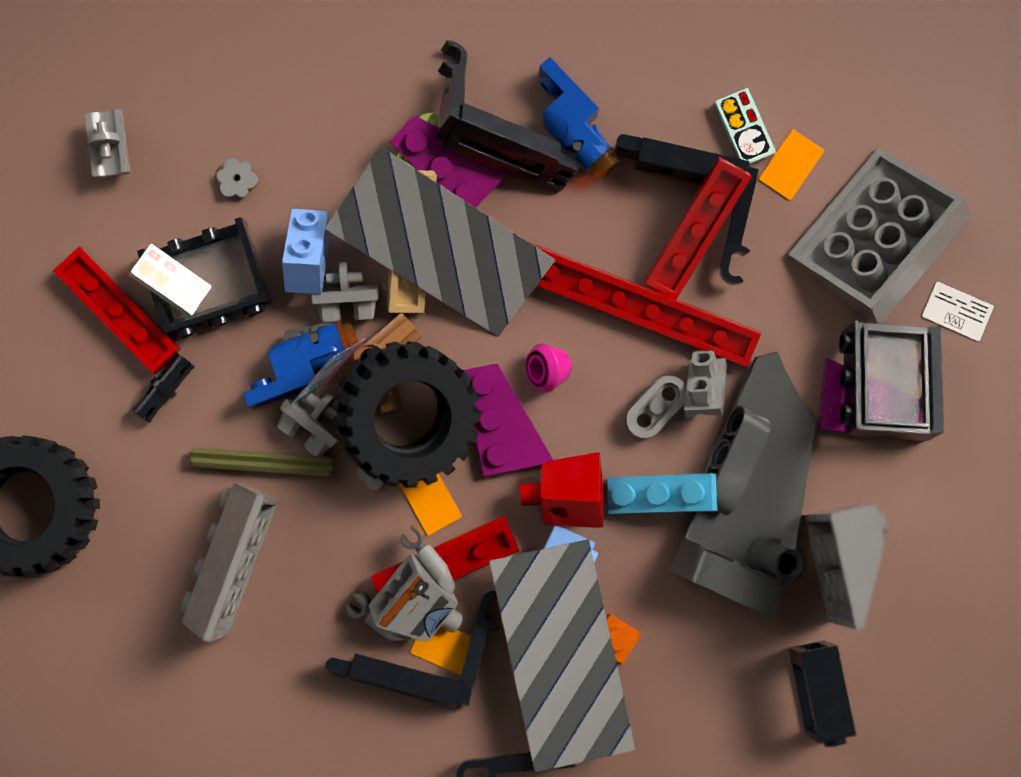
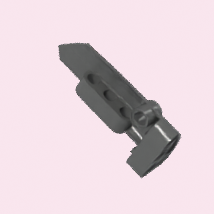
[668,352,817,619]

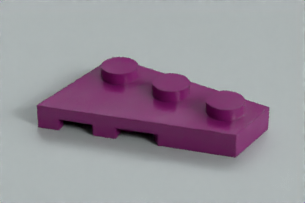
[388,115,508,208]
[464,363,553,477]

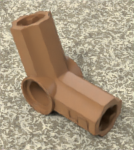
[354,312,422,416]

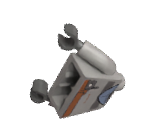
[346,525,462,642]

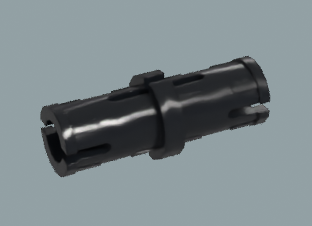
[131,353,195,423]

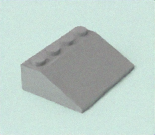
[788,148,970,324]
[180,483,280,642]
[803,504,888,630]

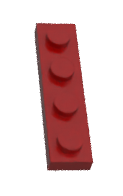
[644,156,752,299]
[53,246,181,374]
[371,516,519,593]

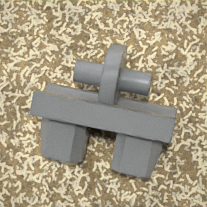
[84,108,131,179]
[311,262,380,322]
[684,351,727,417]
[277,392,340,457]

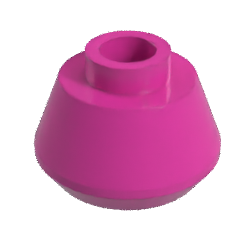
[525,343,572,393]

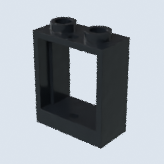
[788,640,856,747]

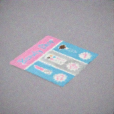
[293,338,366,403]

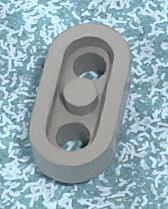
[626,376,686,439]

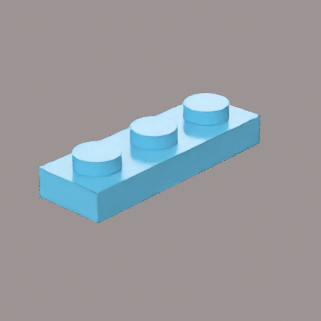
[607,473,717,514]

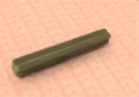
[190,448,334,477]

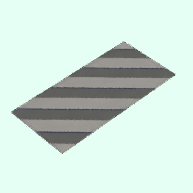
[325,147,555,336]
[490,539,635,772]

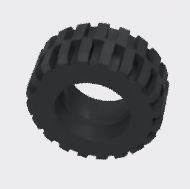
[333,341,480,488]
[0,435,100,577]

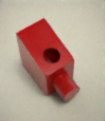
[520,452,603,528]

